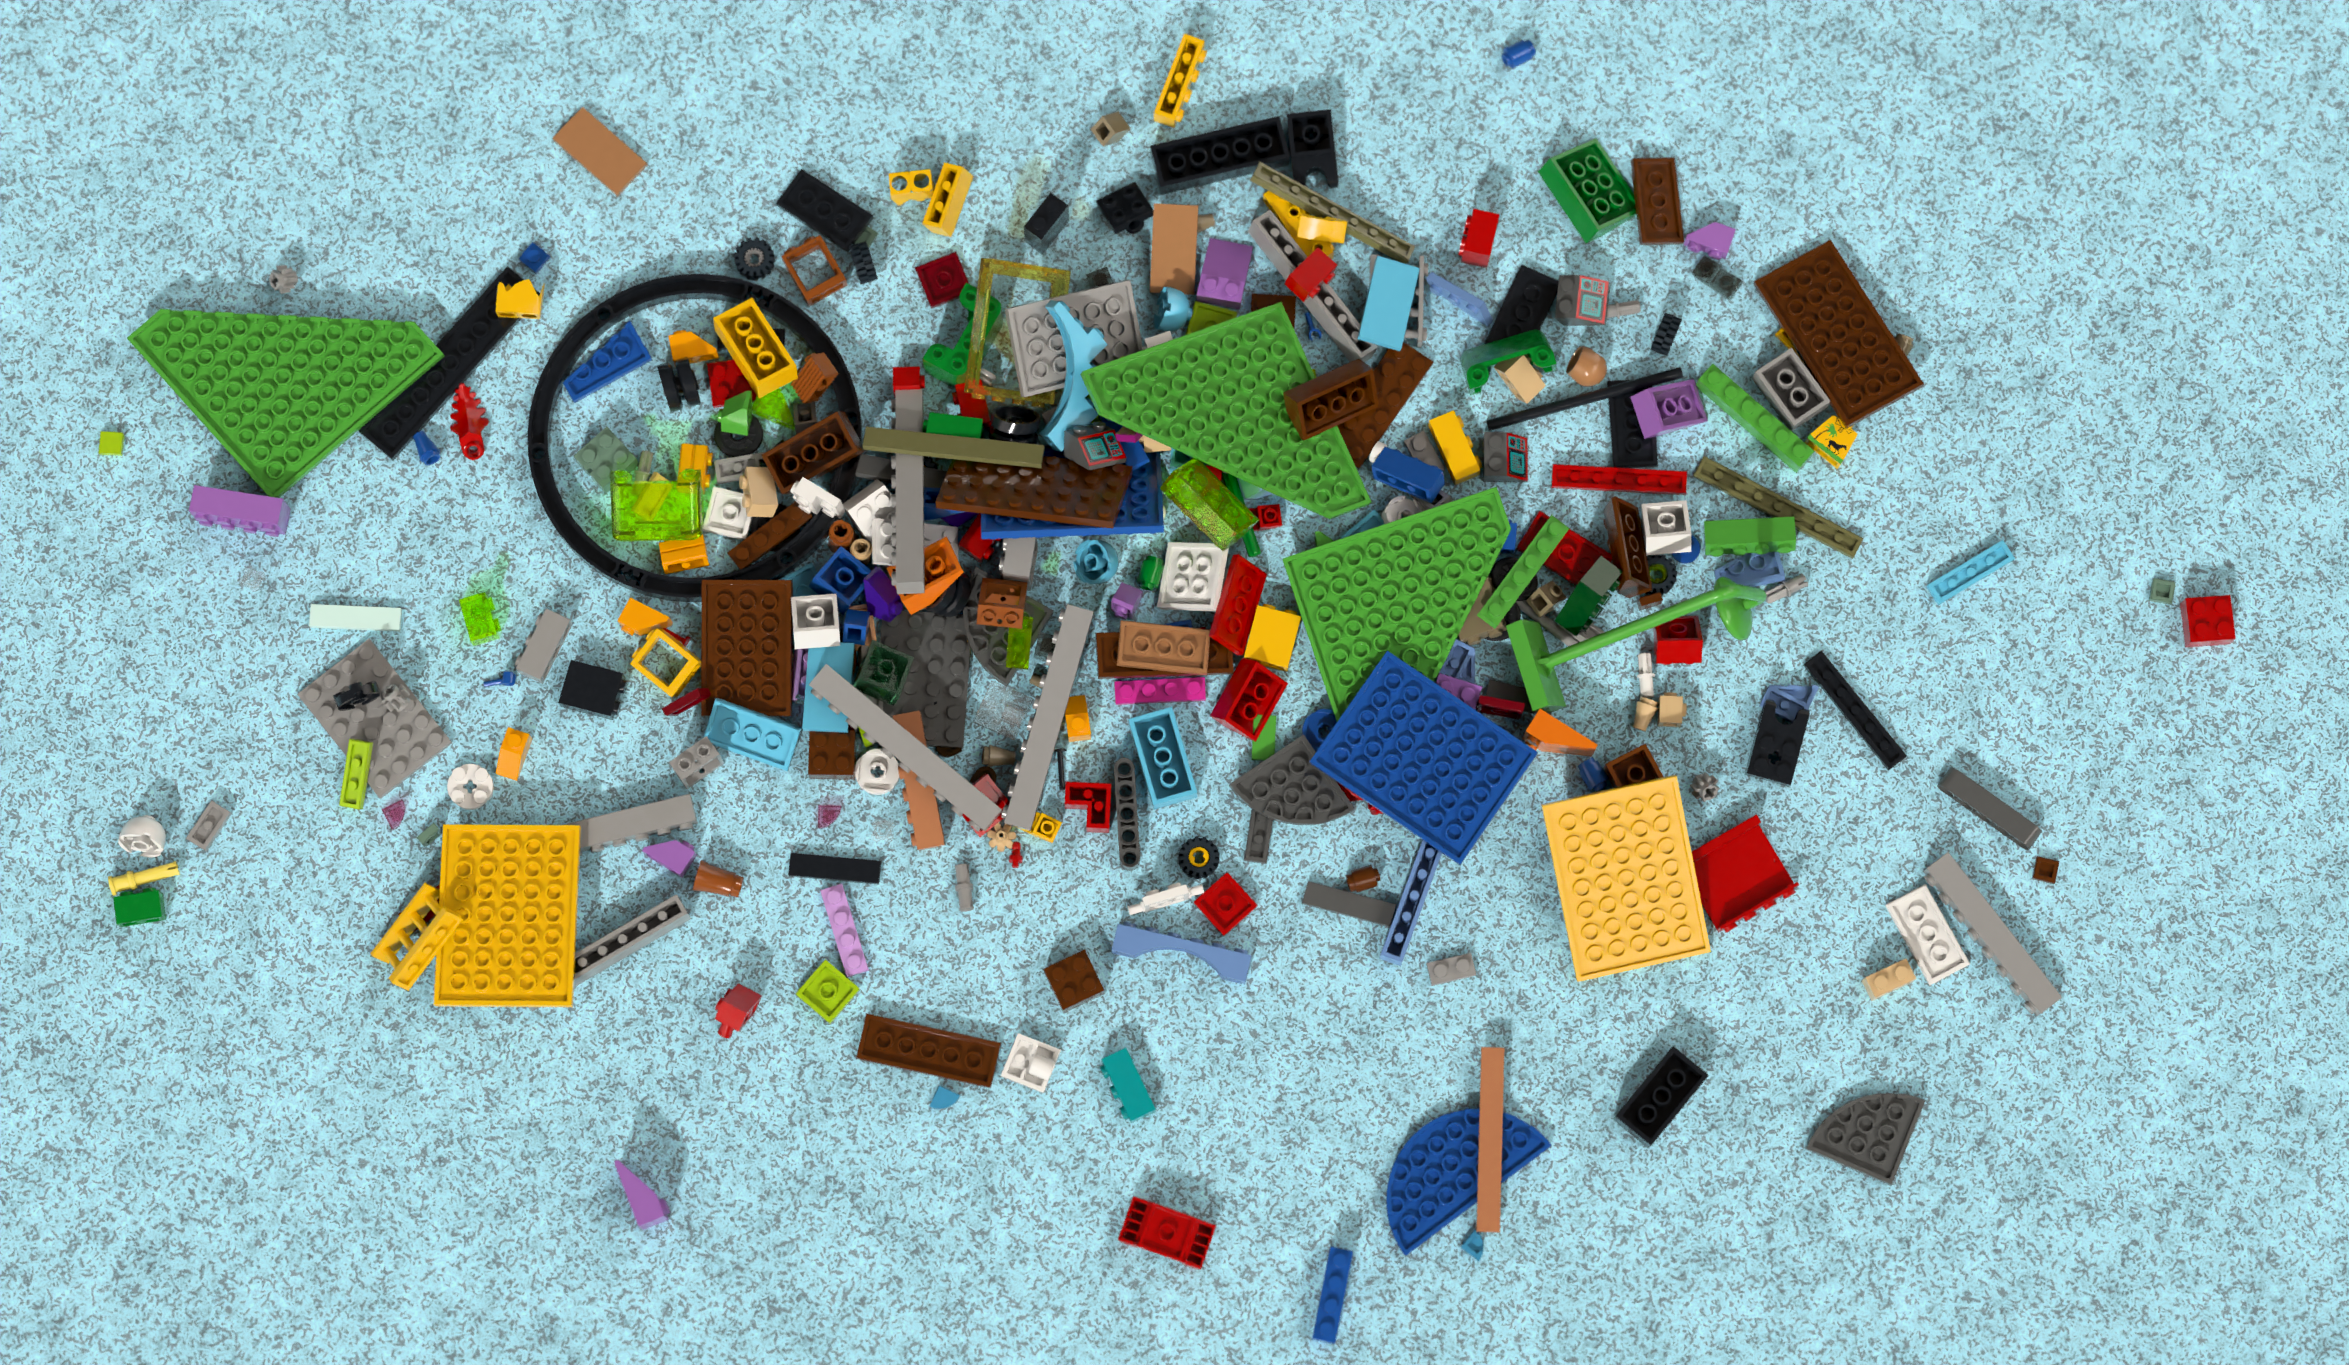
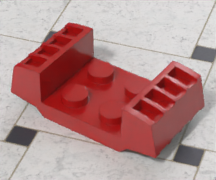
[1118,1196,1216,1270]

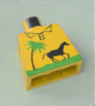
[1805,415,1858,469]

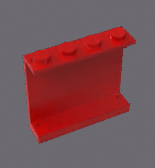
[1692,814,1799,933]

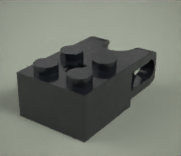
[1287,109,1339,188]
[1744,699,1810,787]

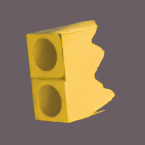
[888,169,935,205]
[496,279,545,319]

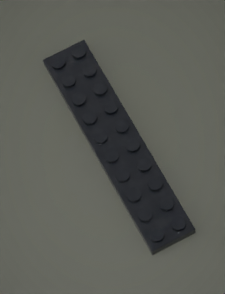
[359,266,540,461]

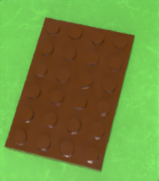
[701,580,793,716]

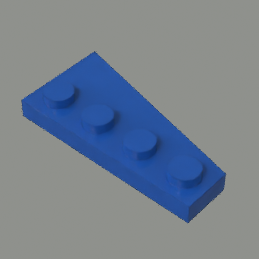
[563,321,652,403]

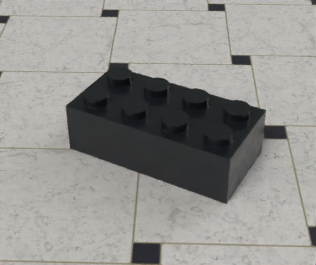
[1613,1046,1709,1149]

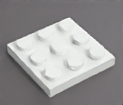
[1157,542,1229,611]

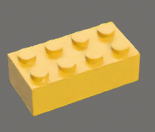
[713,298,798,398]

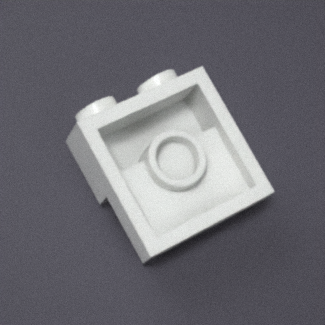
[790,477,846,519]

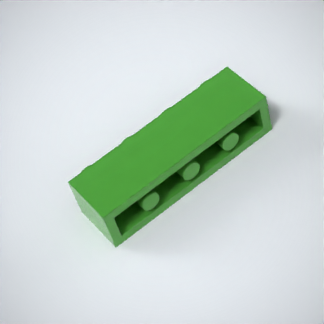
[1704,517,1796,557]

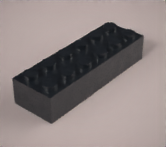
[1150,116,1290,195]

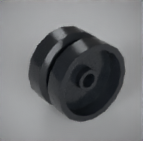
[657,357,701,413]
[988,405,1041,444]
[923,572,971,618]

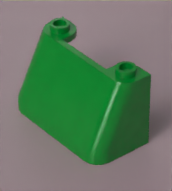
[1460,330,1557,396]

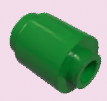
[1137,556,1164,591]

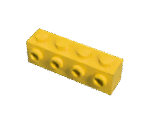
[1154,34,1207,128]
[1263,191,1335,259]

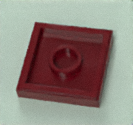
[915,252,969,309]
[1476,695,1525,720]

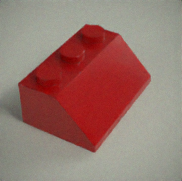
[1210,658,1288,742]

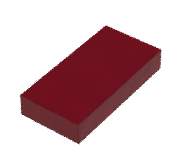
[662,688,711,716]

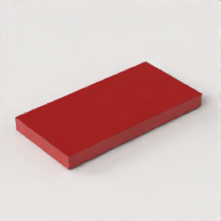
[1516,511,1612,586]
[1209,554,1267,655]

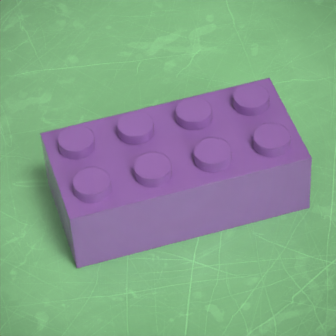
[189,485,291,537]

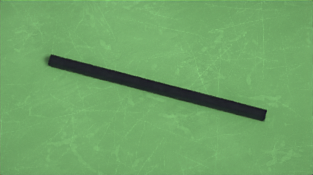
[1486,367,1683,431]

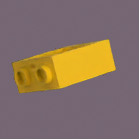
[630,628,701,698]

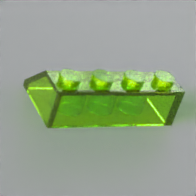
[1160,458,1259,551]

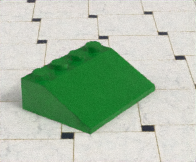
[1538,138,1636,243]

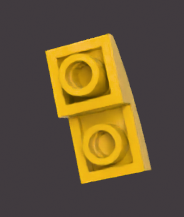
[1297,214,1348,243]
[1016,811,1062,843]

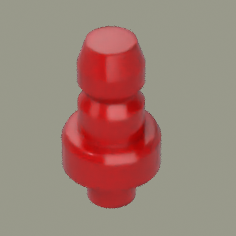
[1009,842,1023,868]

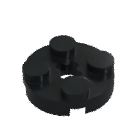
[333,681,380,711]

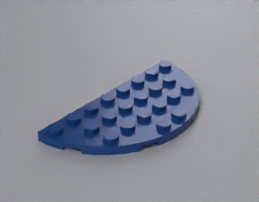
[1386,1108,1552,1257]

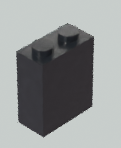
[1024,192,1069,255]
[558,660,628,720]

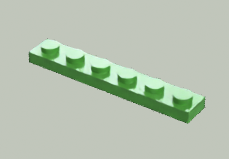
[1477,515,1570,629]

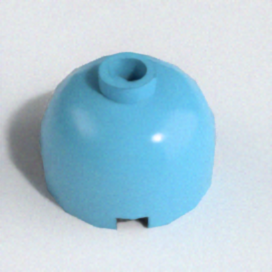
[1153,286,1192,332]
[1074,540,1119,584]

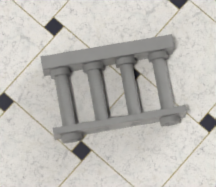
[1369,255,1428,348]

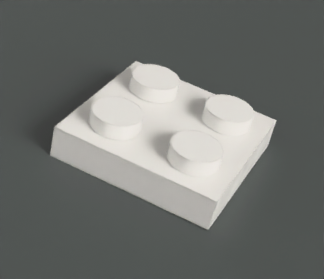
[702,487,753,540]

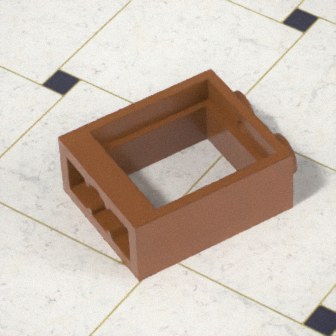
[781,235,848,306]
[977,578,1028,629]

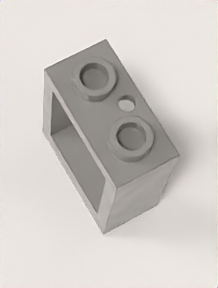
[669,736,724,789]

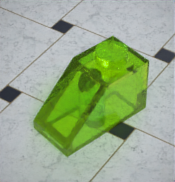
[752,388,795,431]
[1006,616,1033,670]

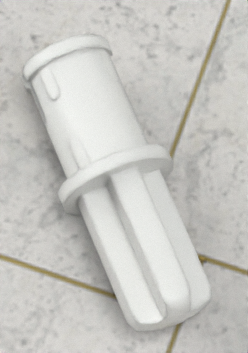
[1637,652,1655,698]

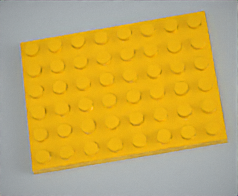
[1541,775,1711,982]
[434,824,581,1007]

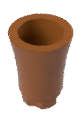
[828,520,859,554]
[693,860,744,897]

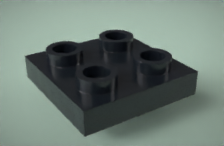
[1096,182,1153,234]

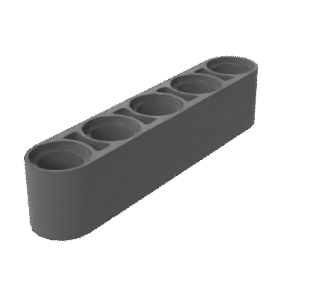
[1114,758,1140,871]
[1937,767,2042,850]

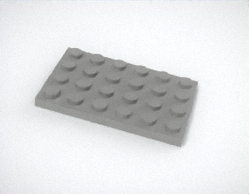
[1005,280,1143,397]
[297,639,452,799]

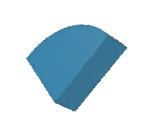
[930,1086,960,1109]
[1461,1229,1484,1262]

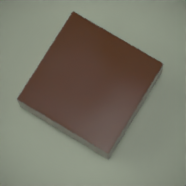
[1637,592,1663,611]
[2032,856,2060,884]

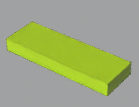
[339,738,373,810]

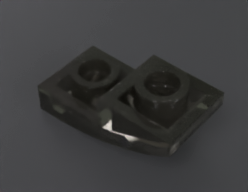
[1692,255,1742,301]

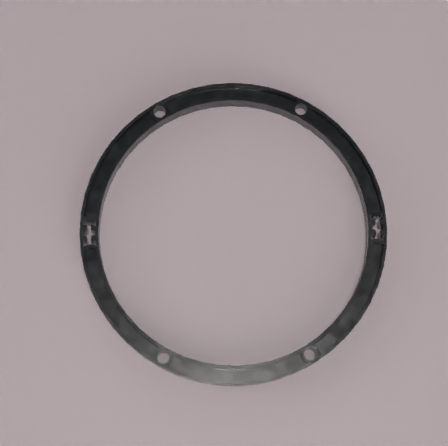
[527,274,863,602]

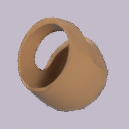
[1566,345,1607,387]

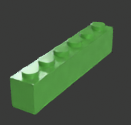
[1696,364,1814,473]

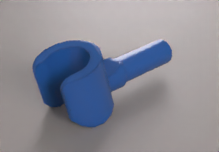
[1305,312,1322,342]
[484,671,516,687]

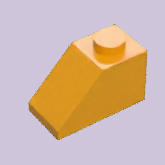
[668,330,719,366]
[617,597,673,636]
[1065,695,1091,742]
[496,727,533,781]

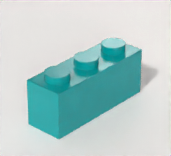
[1099,1048,1156,1123]

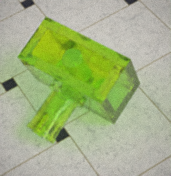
[459,592,502,646]

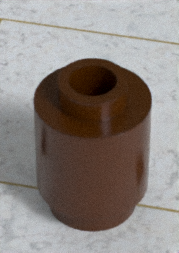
[1345,865,1381,893]

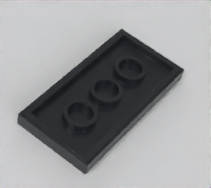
[776,169,874,252]
[1485,265,1559,344]
[1607,380,1658,468]

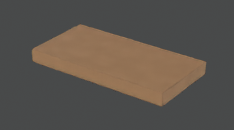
[552,107,648,197]
[1150,203,1199,295]
[1116,620,1210,675]

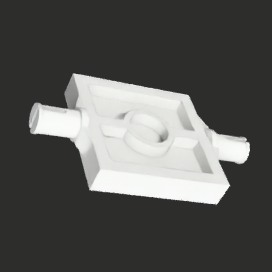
[1127,883,1204,915]

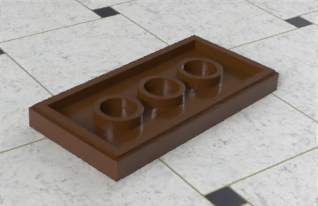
[1630,157,1684,245]

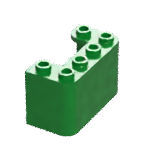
[923,283,1003,388]

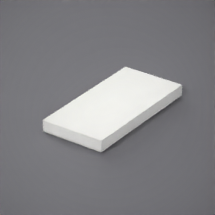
[1885,884,1970,986]

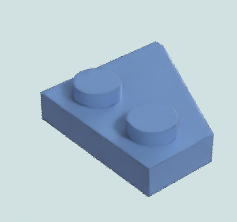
[1436,639,1475,684]
[1759,685,1819,723]

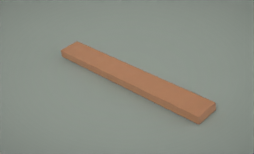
[1476,1047,1504,1233]

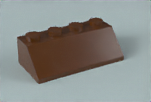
[1283,358,1379,441]
[1604,496,1652,598]

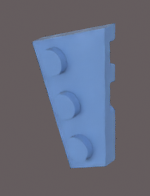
[1426,272,1493,327]
[1714,552,1785,587]

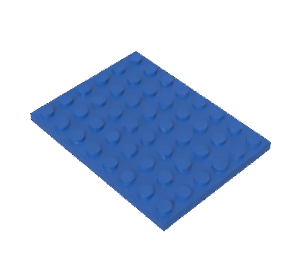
[981,444,1164,539]
[1310,651,1538,865]

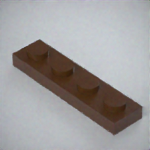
[727,501,813,570]

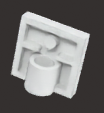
[1001,1033,1061,1093]

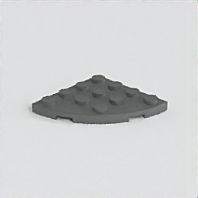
[963,567,1053,687]
[1228,734,1355,825]
[1805,1093,1926,1186]

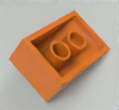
[887,536,964,615]
[1522,709,1598,757]

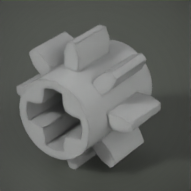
[269,265,298,293]
[381,683,411,712]
[1690,772,1720,802]

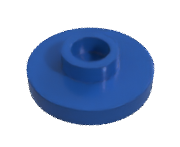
[1671,535,1700,564]

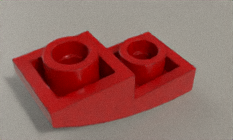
[1233,504,1282,534]

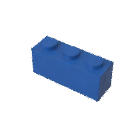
[1371,446,1445,503]

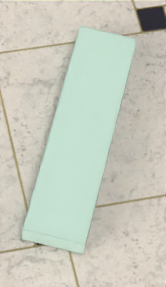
[309,604,402,632]

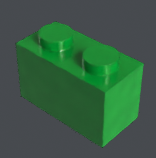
[113,888,166,927]

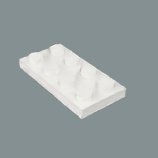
[872,518,959,566]

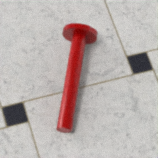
[663,628,691,647]

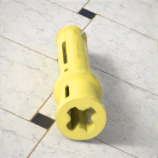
[108,861,180,896]

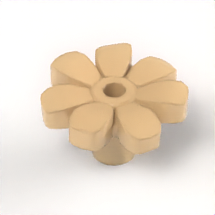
[987,823,1016,852]

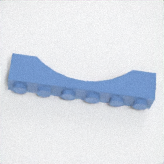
[1112,922,1252,985]

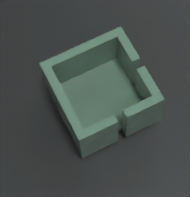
[573,427,639,494]

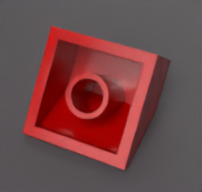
[1653,616,1703,665]

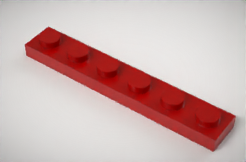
[1551,464,1687,495]

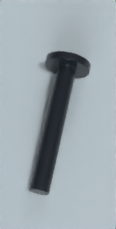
[1054,749,1067,790]

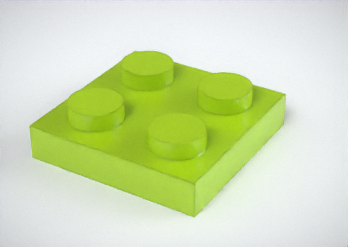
[795,959,860,1024]

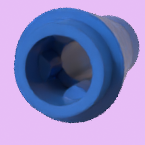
[413,431,441,465]

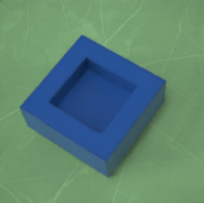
[518,242,551,274]

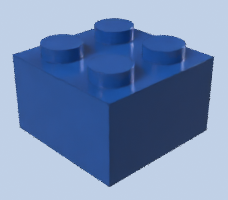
[808,546,871,615]

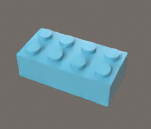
[1128,707,1197,810]

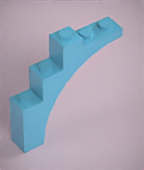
[1039,300,1108,452]

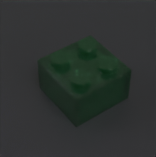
[853,640,914,706]

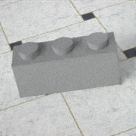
[515,609,573,684]

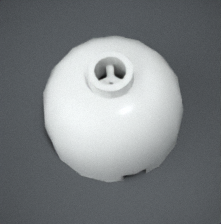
[118,815,166,858]

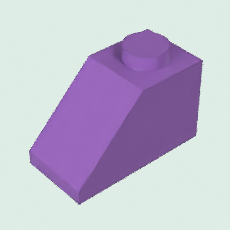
[642,840,697,878]

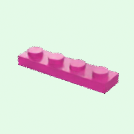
[1114,677,1206,705]

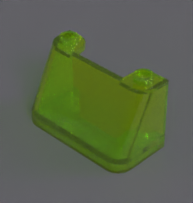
[610,469,705,541]

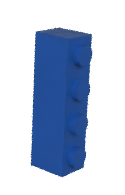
[1312,1247,1353,1344]

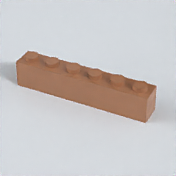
[893,711,946,851]

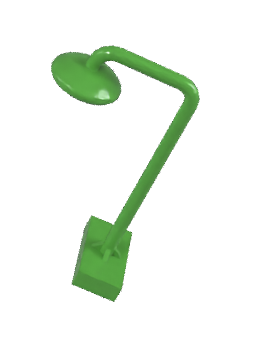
[1506,577,1767,713]

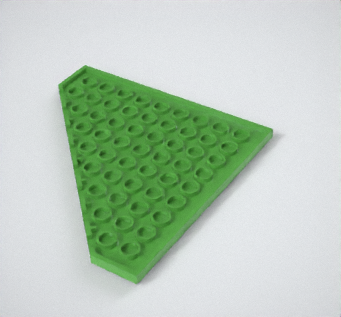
[1080,302,1371,519]
[127,309,444,498]
[1282,487,1511,722]

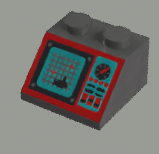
[1555,275,1610,326]
[1064,421,1126,470]
[1482,432,1528,482]

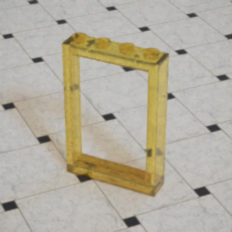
[964,258,1071,408]

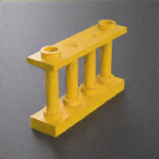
[370,883,463,991]

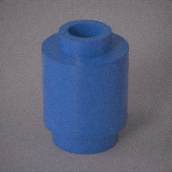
[1501,39,1536,69]
[1577,757,1609,792]

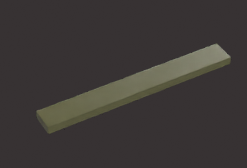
[1250,162,1415,264]
[862,427,1045,468]
[1693,456,1864,559]

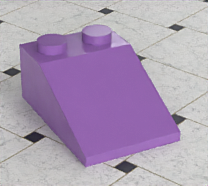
[1197,238,1253,310]
[1631,379,1708,439]
[614,1160,671,1230]

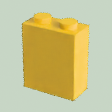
[1244,604,1301,672]

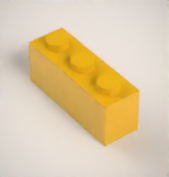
[922,162,973,237]
[1428,410,1482,485]

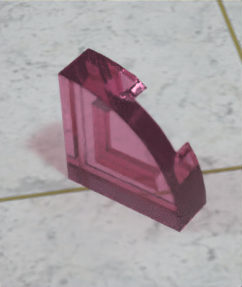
[382,799,406,830]
[818,805,842,829]

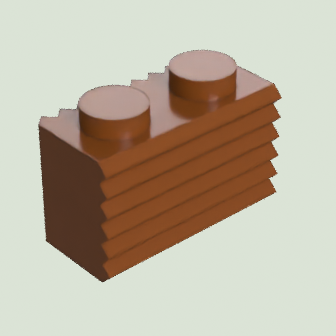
[791,352,839,404]

